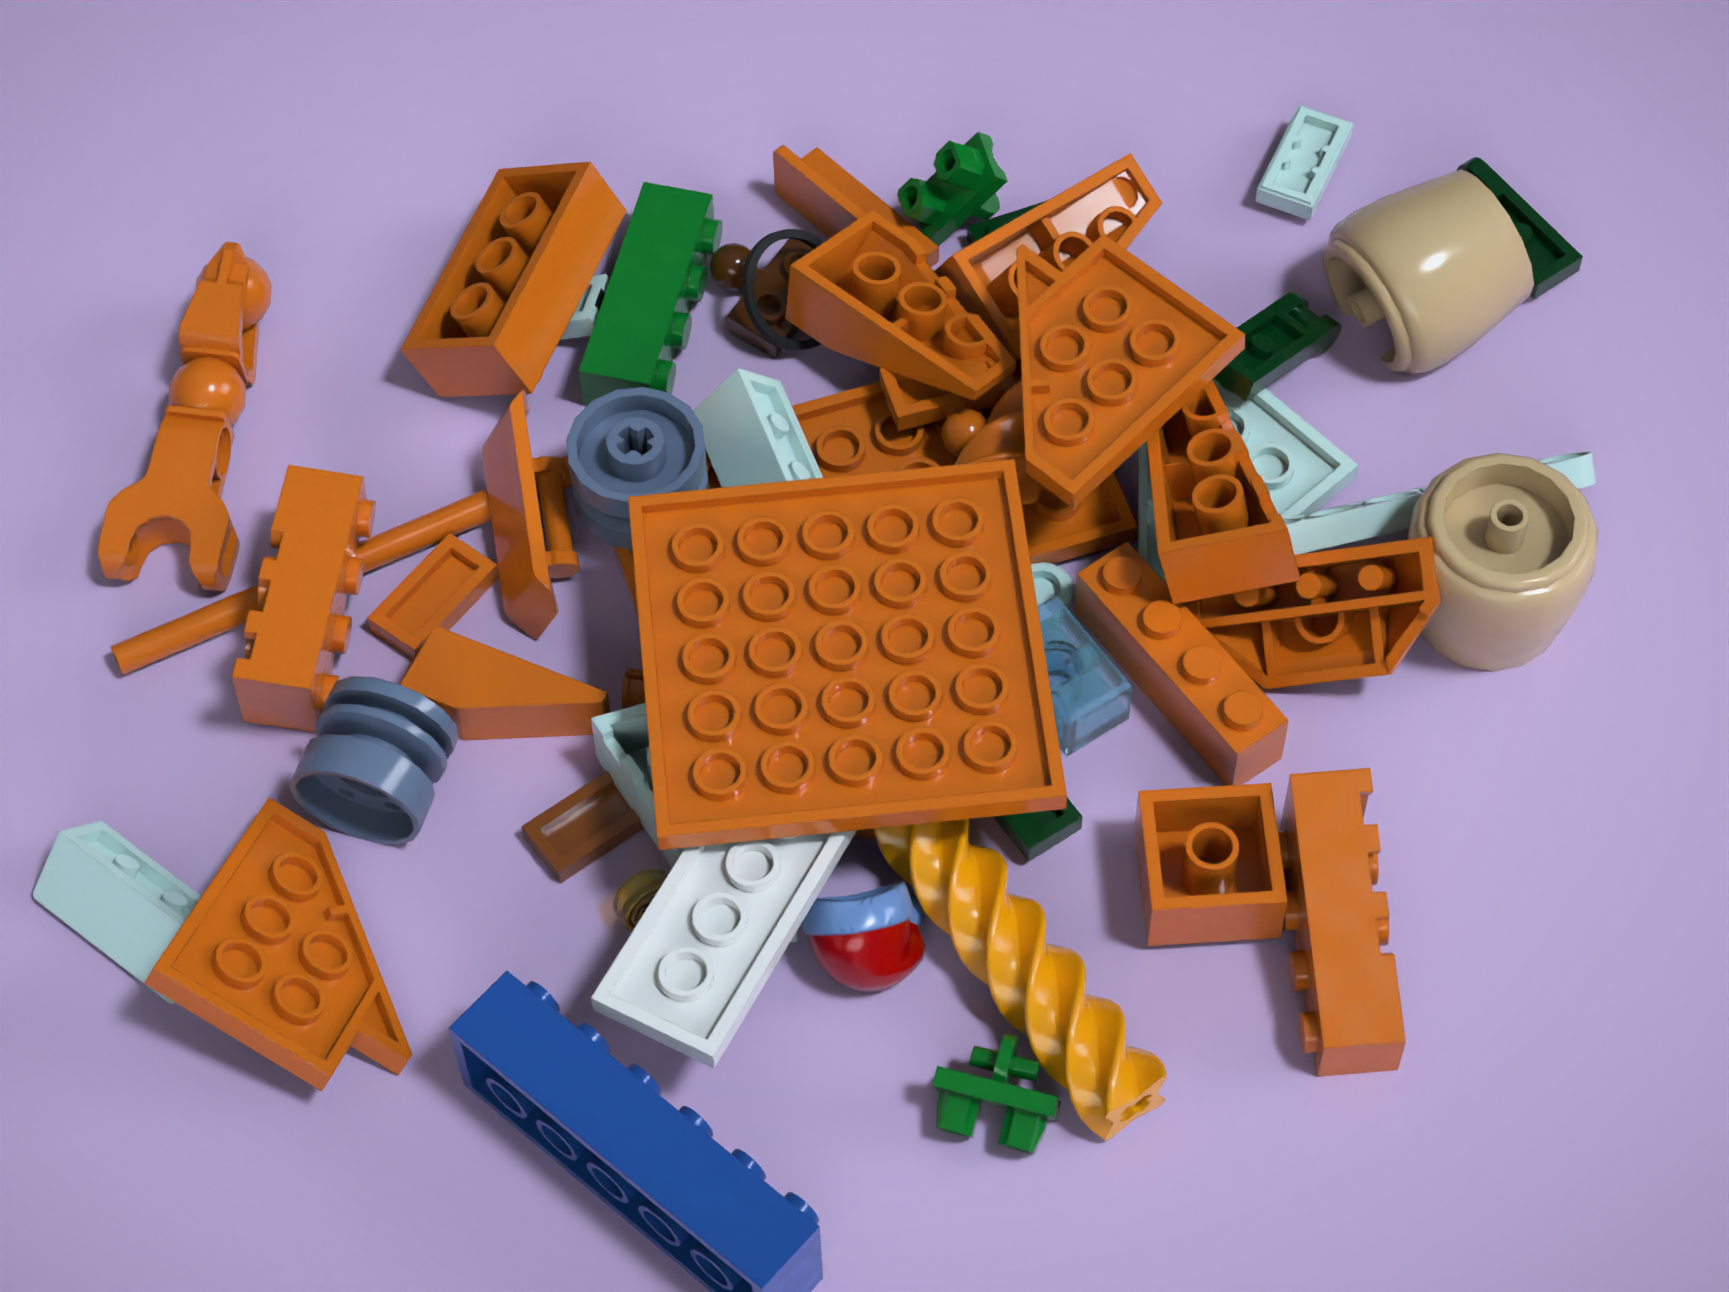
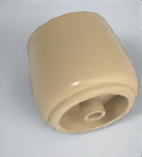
[1322,169,1534,374]
[1407,453,1599,672]

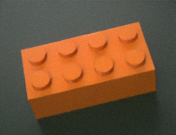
[400,161,627,397]

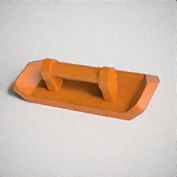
[482,390,580,639]

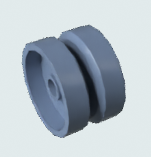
[566,387,709,551]

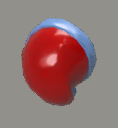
[801,881,926,991]

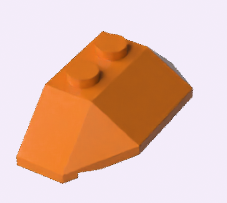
[1186,537,1441,689]

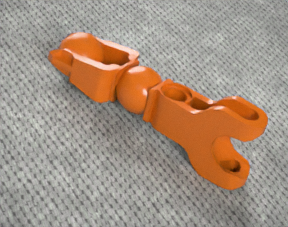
[98,242,271,591]

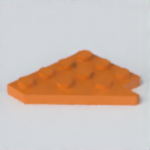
[1016,234,1245,509]
[144,798,412,1091]

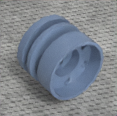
[289,676,459,845]

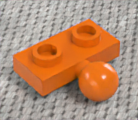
[879,368,1015,457]

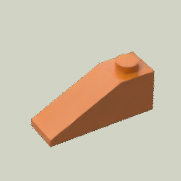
[400,625,611,741]

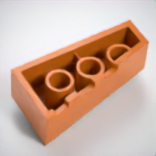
[1147,380,1301,604]
[232,465,376,733]
[1278,768,1406,1077]

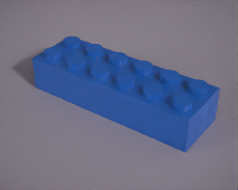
[449,970,823,1292]

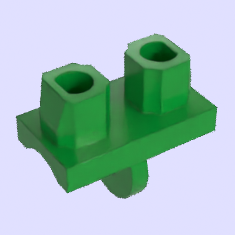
[897,132,1008,246]
[932,1033,1061,1154]

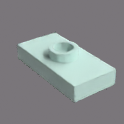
[1255,105,1354,220]

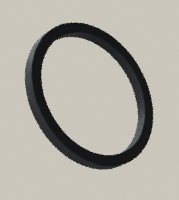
[742,229,824,351]

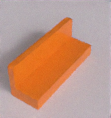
[773,145,939,267]

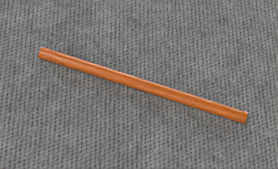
[110,455,572,675]

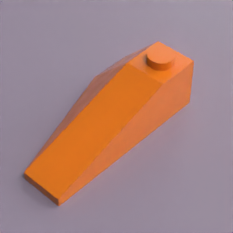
[785,210,1016,401]

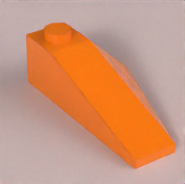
[934,153,1162,361]

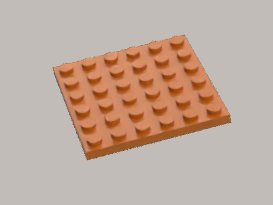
[628,459,1067,850]

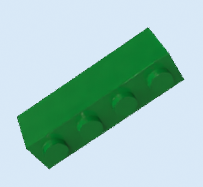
[578,182,722,407]

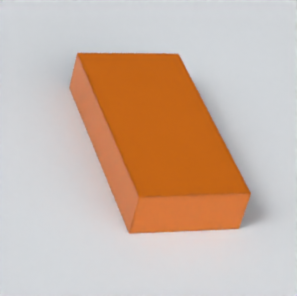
[367,533,499,661]

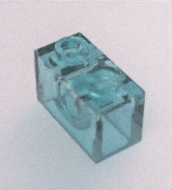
[1038,596,1132,757]

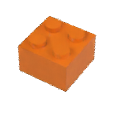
[1134,783,1288,946]

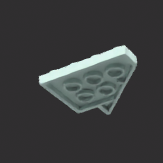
[1137,378,1358,607]

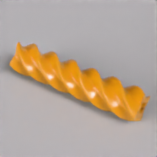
[873,819,1167,1141]

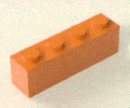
[1074,542,1289,786]

